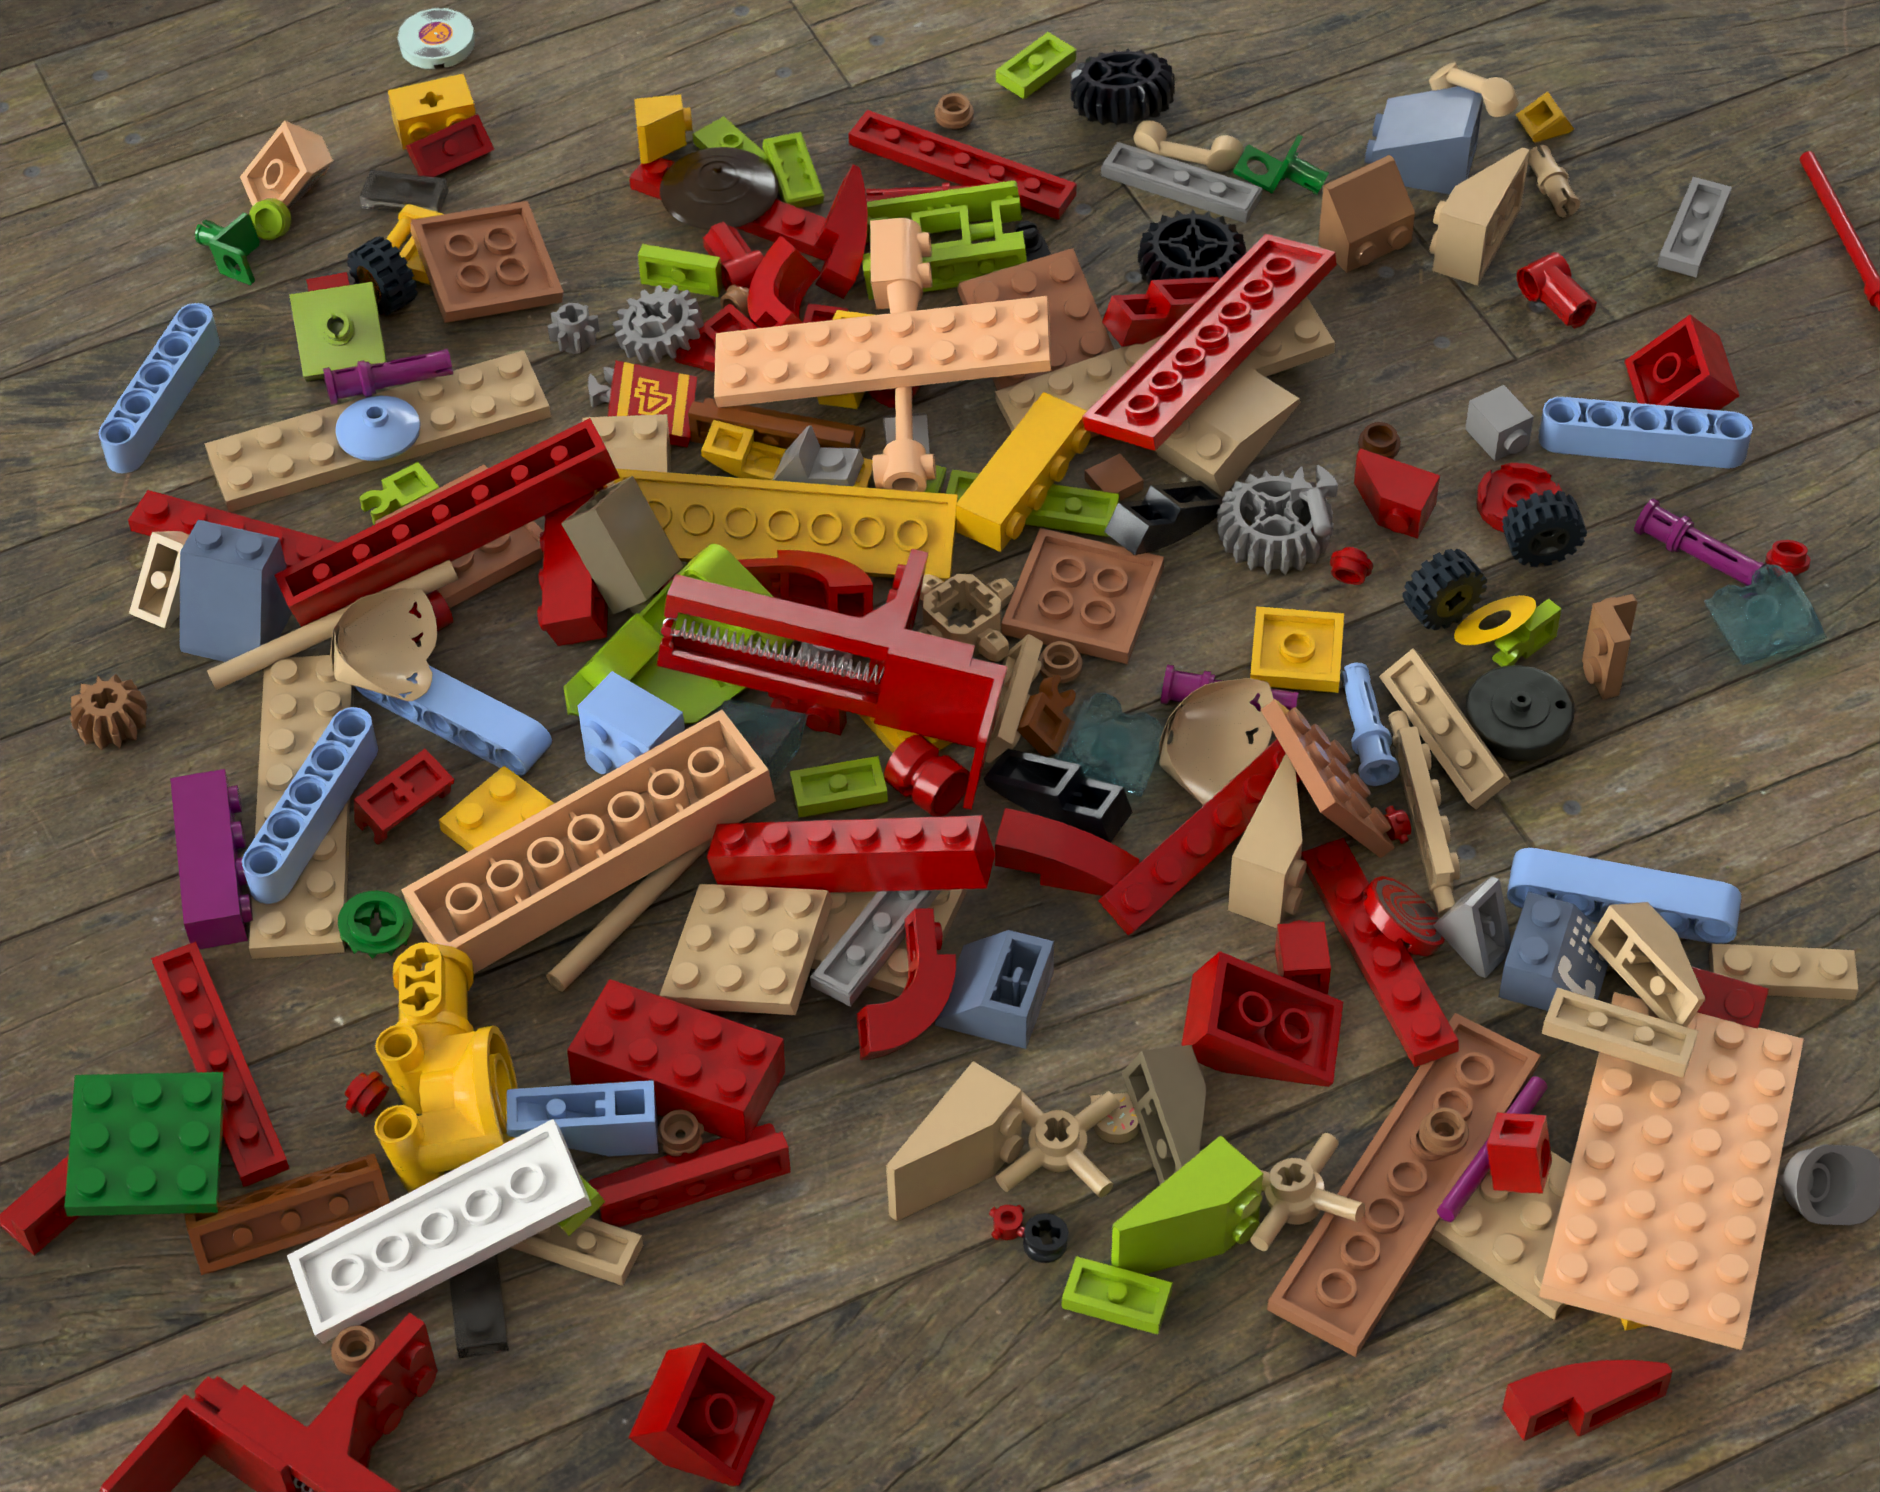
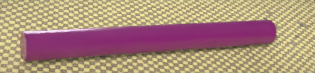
[1437,1076,1548,1222]

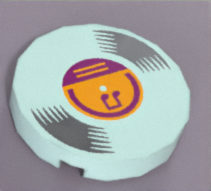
[398,8,475,69]

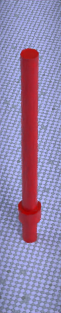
[1799,151,1880,313]

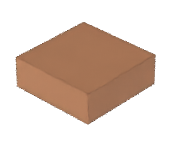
[1085,454,1144,501]

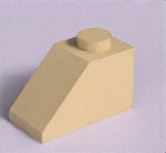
[129,531,189,628]

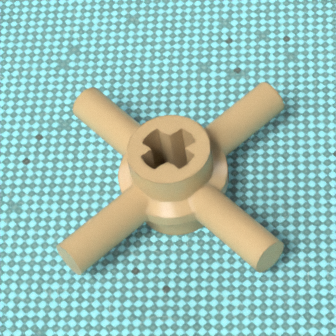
[995,1086,1120,1198]
[1250,1133,1365,1251]

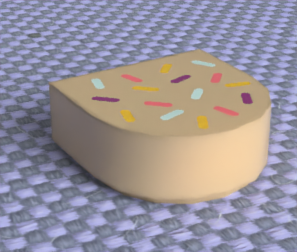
[1090,1093,1140,1144]

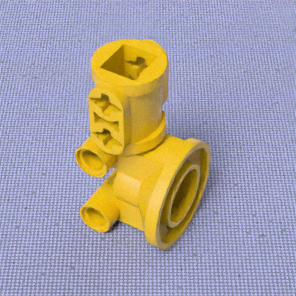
[374,942,518,1193]

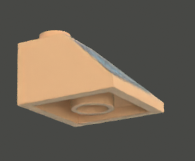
[240,120,333,209]

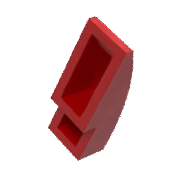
[814,164,868,299]
[1102,277,1219,347]
[995,808,1140,896]
[1502,1360,1673,1441]

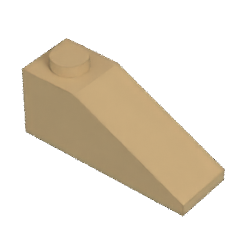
[1588,902,1705,1027]

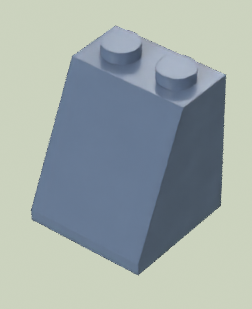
[1365,86,1483,194]
[180,520,292,671]

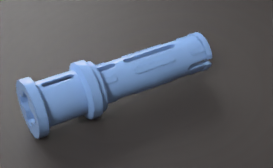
[1340,663,1399,786]

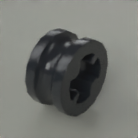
[1023,1213,1069,1263]

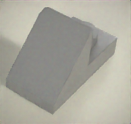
[773,425,864,487]

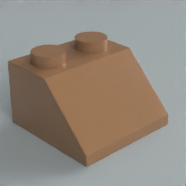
[1318,155,1415,273]

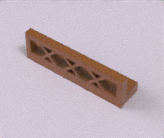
[688,397,865,449]
[184,1153,390,1276]

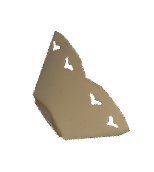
[330,588,437,701]
[1159,678,1273,805]

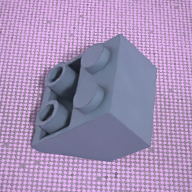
[935,930,1054,1049]

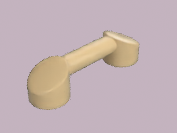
[1429,62,1518,117]
[1134,120,1243,172]

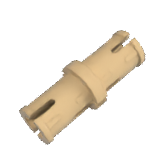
[1528,145,1580,217]

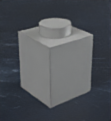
[1465,385,1534,461]

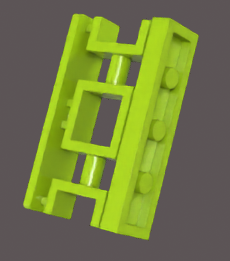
[862,181,1027,300]

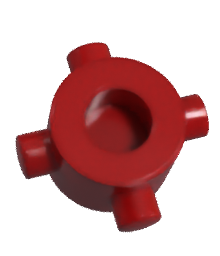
[1384,806,1411,844]
[989,1204,1025,1240]

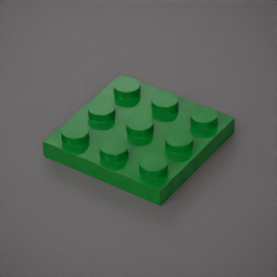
[65,1072,225,1216]

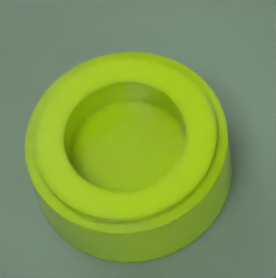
[249,198,291,240]

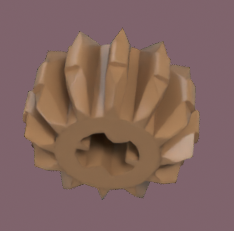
[70,674,147,751]

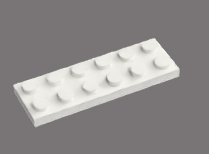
[287,1119,592,1344]

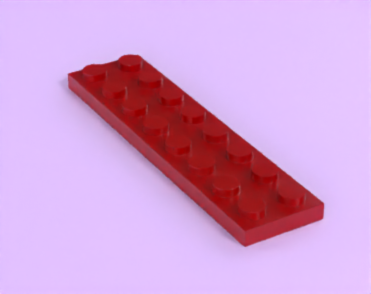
[1082,234,1337,451]

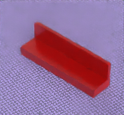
[588,1123,791,1228]
[0,1155,79,1256]

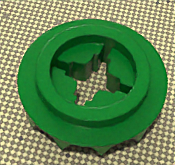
[338,890,413,959]

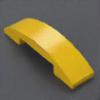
[701,420,873,488]

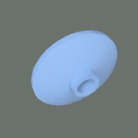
[336,396,420,461]

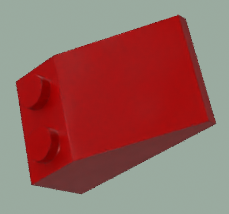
[1181,951,1344,1087]

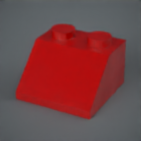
[1624,314,1740,410]
[628,1342,776,1487]

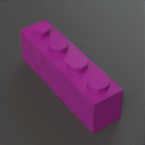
[170,769,253,949]

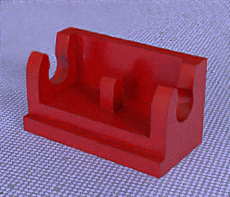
[354,748,454,845]

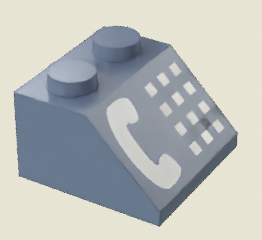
[1498,892,1609,1011]

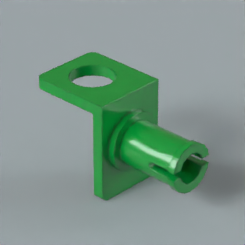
[1233,134,1329,195]
[195,213,260,285]

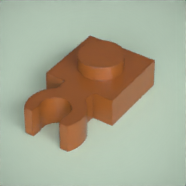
[1017,674,1076,757]

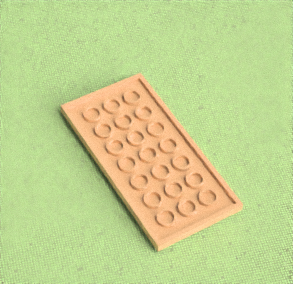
[1539,992,1804,1350]

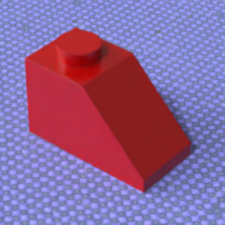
[1354,449,1440,539]

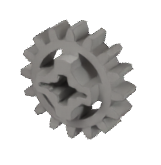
[613,285,704,363]

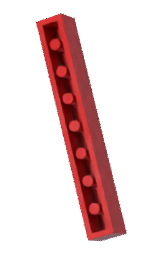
[274,418,620,627]

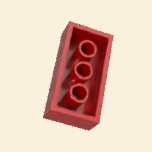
[567,979,785,1144]

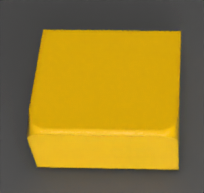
[1516,91,1575,143]

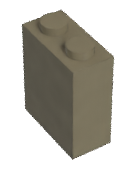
[561,476,683,614]

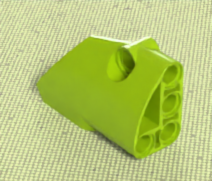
[564,544,795,724]

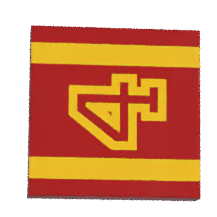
[607,360,697,448]

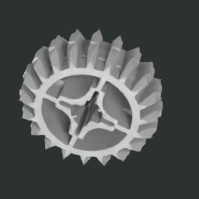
[1217,470,1334,575]

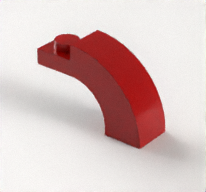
[747,236,821,328]
[738,550,873,618]
[857,908,956,1061]

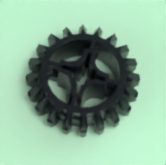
[1070,49,1175,126]
[1138,209,1247,286]

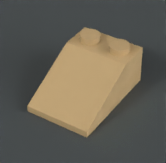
[1430,147,1530,286]
[1156,363,1301,497]
[582,414,671,487]
[1228,754,1307,928]
[886,1061,1024,1221]

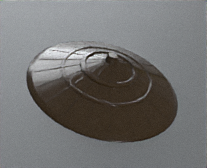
[660,147,779,230]

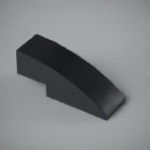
[1104,480,1223,555]
[983,748,1133,843]

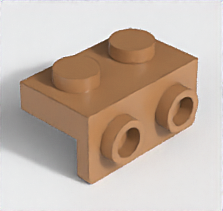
[1582,594,1637,700]

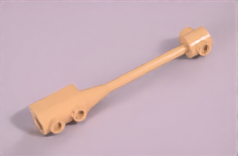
[870,218,936,492]

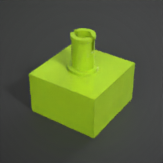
[289,282,387,382]

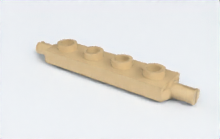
[1388,710,1460,918]

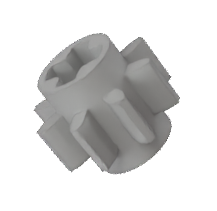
[548,303,600,354]

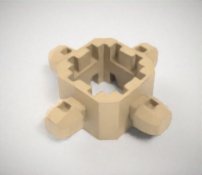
[916,573,1014,662]

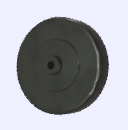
[1464,665,1575,761]

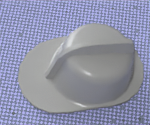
[1776,1145,1880,1225]

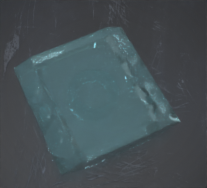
[1704,565,1827,665]
[1054,692,1169,797]
[716,698,808,784]

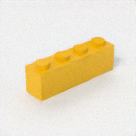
[956,392,1091,552]

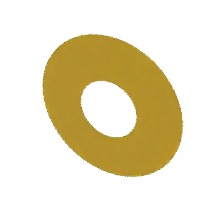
[1454,595,1536,645]

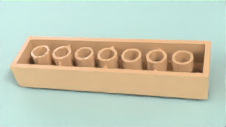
[401,710,776,974]

